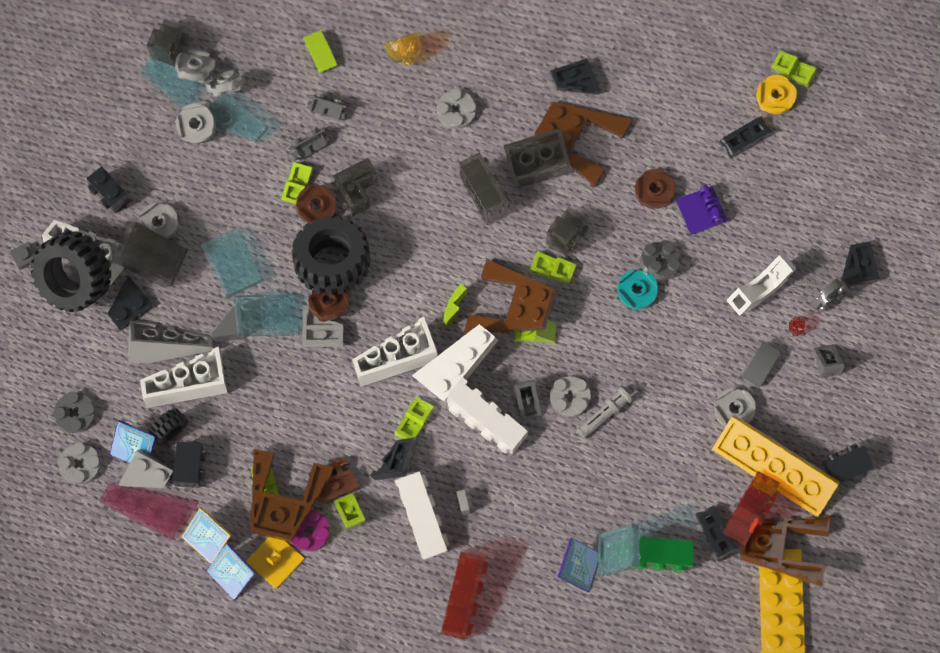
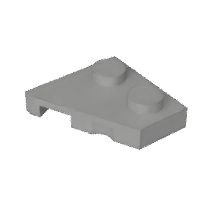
[302,309,344,347]
[118,449,174,488]

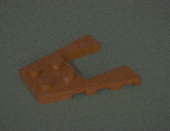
[534,101,632,188]
[464,259,556,335]
[251,449,334,542]
[740,515,831,587]

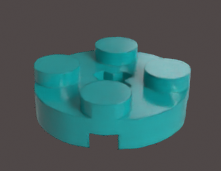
[617,269,658,311]

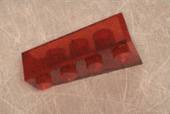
[440,550,489,640]

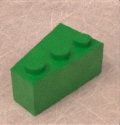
[619,536,693,573]

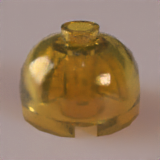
[383,32,424,66]

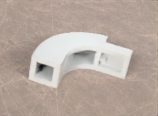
[727,253,796,316]

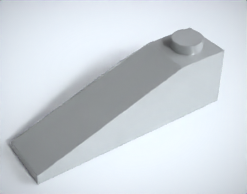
[128,321,213,364]

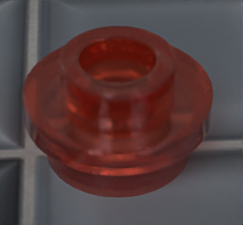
[789,316,805,337]

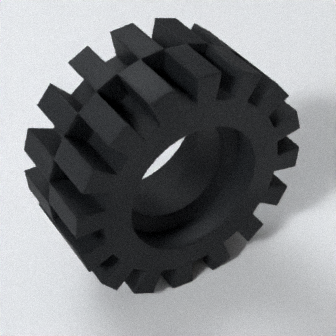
[149,408,188,445]

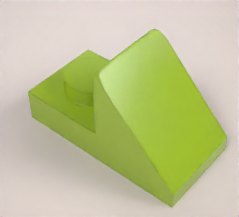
[515,320,556,343]
[334,493,366,531]

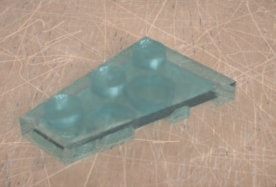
[141,57,202,109]
[199,92,269,143]

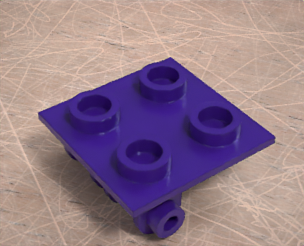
[675,184,728,235]

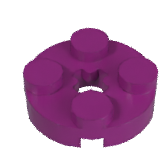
[292,510,330,552]

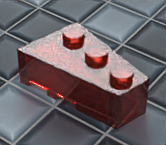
[723,471,780,545]

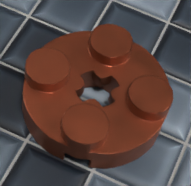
[635,169,675,209]
[295,185,336,224]
[308,289,349,322]

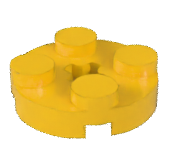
[756,75,797,115]

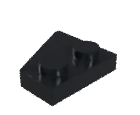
[550,58,600,95]
[842,241,880,287]
[107,276,153,331]
[370,438,418,480]

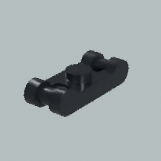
[719,116,773,158]
[695,505,738,562]

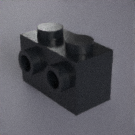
[86,166,130,214]
[173,441,207,488]
[822,443,874,483]

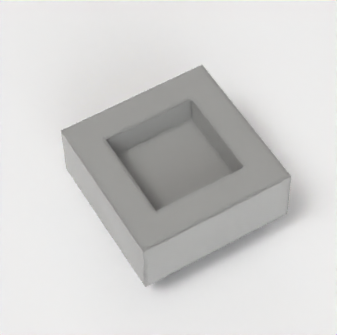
[457,490,473,516]

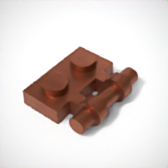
[308,457,359,505]

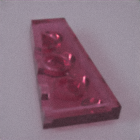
[99,484,192,540]

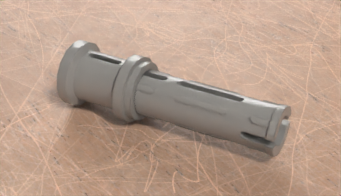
[576,387,632,439]

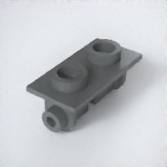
[307,93,350,120]
[288,128,330,160]

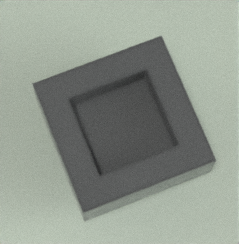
[10,242,34,270]

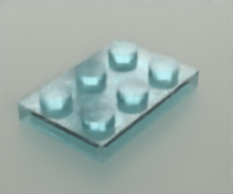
[201,228,263,298]
[233,295,298,337]
[598,524,640,577]

